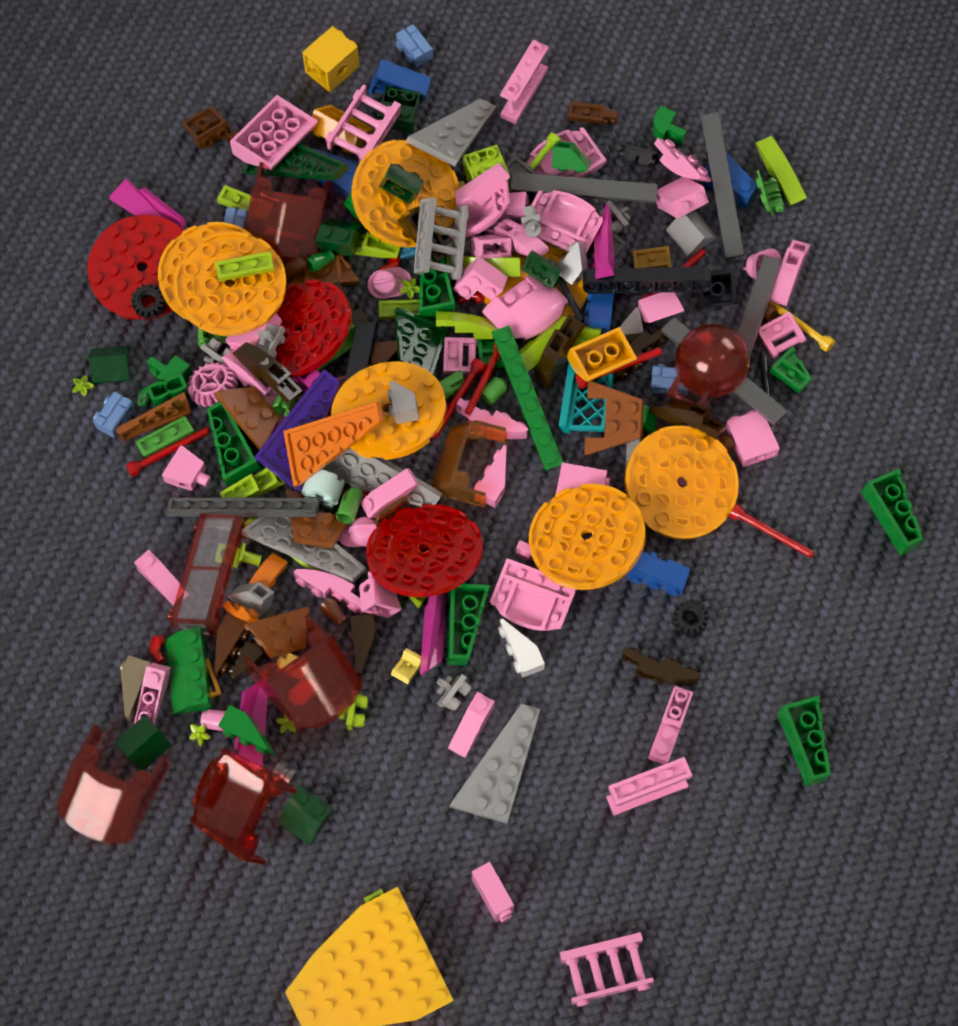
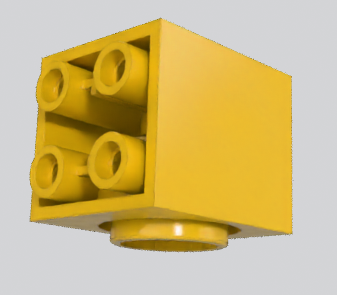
[302,26,360,92]

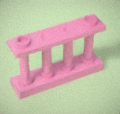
[500,40,549,124]
[326,85,401,163]
[606,757,693,816]
[559,932,654,1007]

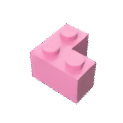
[453,256,508,301]

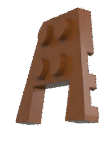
[584,381,644,455]
[285,490,347,549]

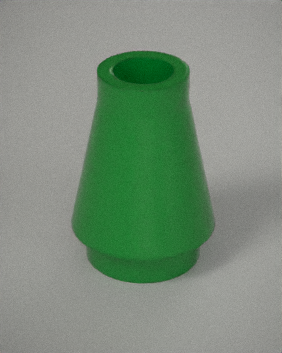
[306,250,335,272]

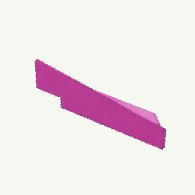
[109,179,186,231]
[594,204,615,279]
[420,592,449,675]
[234,677,269,772]

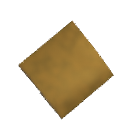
[633,246,671,268]

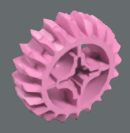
[187,361,238,408]

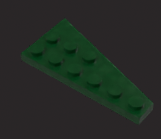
[242,143,349,180]
[394,307,448,374]

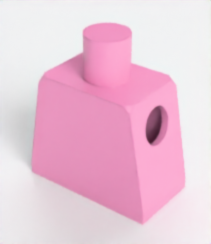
[499,192,530,225]
[471,234,511,259]
[162,445,211,491]
[359,572,402,618]

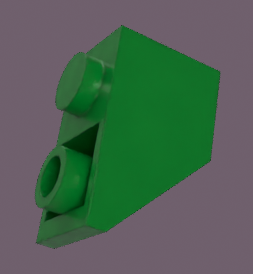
[552,141,591,173]

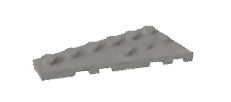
[406,98,496,166]
[321,448,442,507]
[241,517,366,583]
[449,704,540,824]

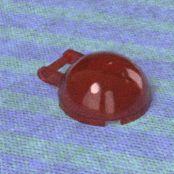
[666,324,750,407]

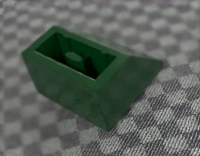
[377,86,421,134]

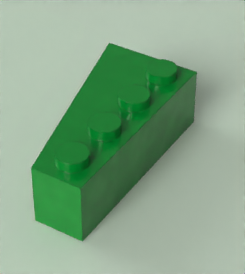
[419,257,456,319]
[207,402,262,487]
[861,468,923,556]
[447,584,490,666]
[777,695,831,787]

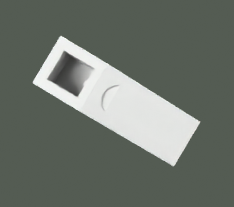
[498,619,545,678]

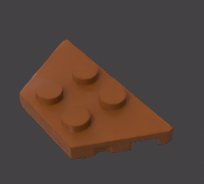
[289,252,359,286]
[215,387,279,451]
[244,607,309,659]

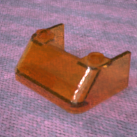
[432,420,506,507]

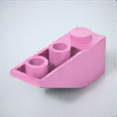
[474,445,506,508]
[134,663,172,725]

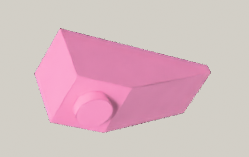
[455,163,510,215]
[360,468,418,519]
[134,550,190,609]
[448,692,495,758]

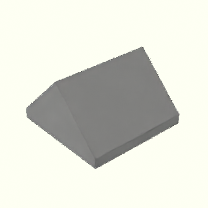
[666,211,717,257]

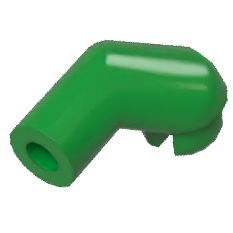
[137,385,150,407]

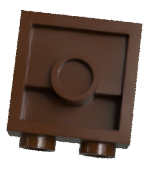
[181,106,231,150]

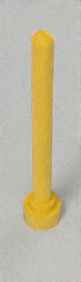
[769,301,835,352]

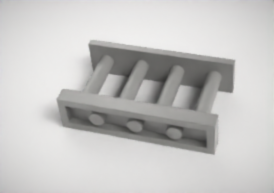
[413,197,469,281]

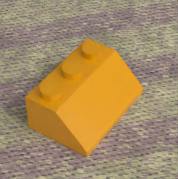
[311,105,374,154]
[567,327,637,382]

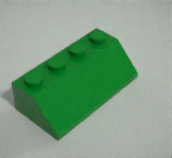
[165,627,213,715]

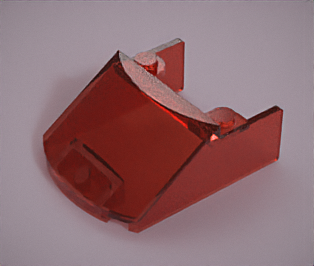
[246,162,332,261]
[244,614,363,732]
[56,724,170,844]
[190,748,298,865]

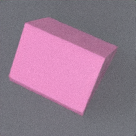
[638,292,684,323]

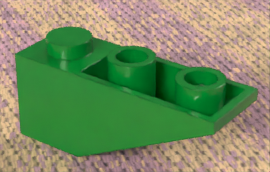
[218,705,275,755]

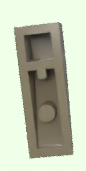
[120,655,151,722]

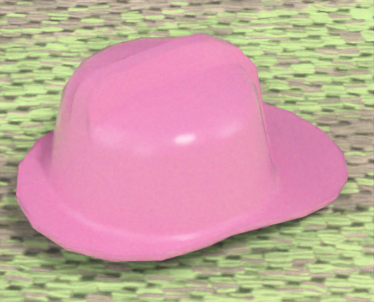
[743,249,782,280]
[368,267,411,299]
[339,516,379,547]

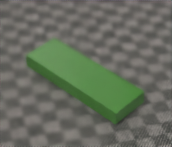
[136,415,195,459]

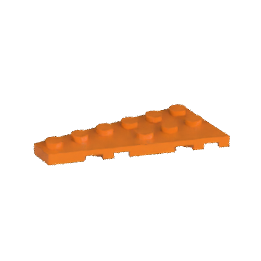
[283,402,384,487]

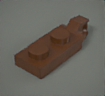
[568,101,618,125]

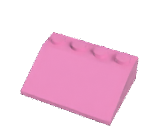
[230,95,318,170]

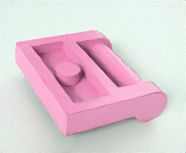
[758,312,806,358]
[443,337,478,375]

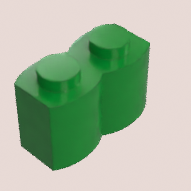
[147,375,190,408]

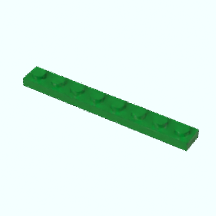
[491,326,563,472]

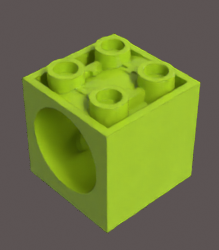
[463,145,510,188]

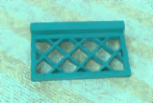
[559,362,614,433]

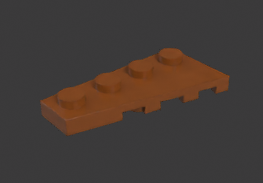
[116,392,192,442]

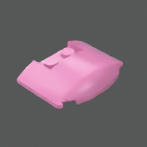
[524,128,606,178]
[449,180,510,240]
[521,190,604,254]
[482,275,568,340]
[490,558,577,631]

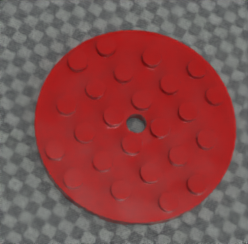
[87,215,183,321]
[275,280,352,378]
[366,504,483,597]

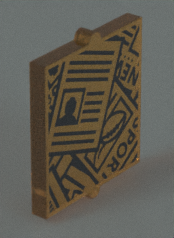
[375,496,407,525]

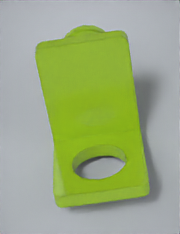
[216,543,262,568]

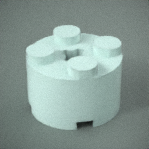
[301,470,345,509]

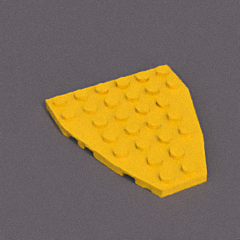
[285,887,454,1026]

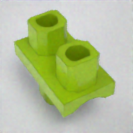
[334,690,368,730]

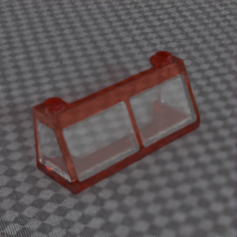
[168,514,246,637]

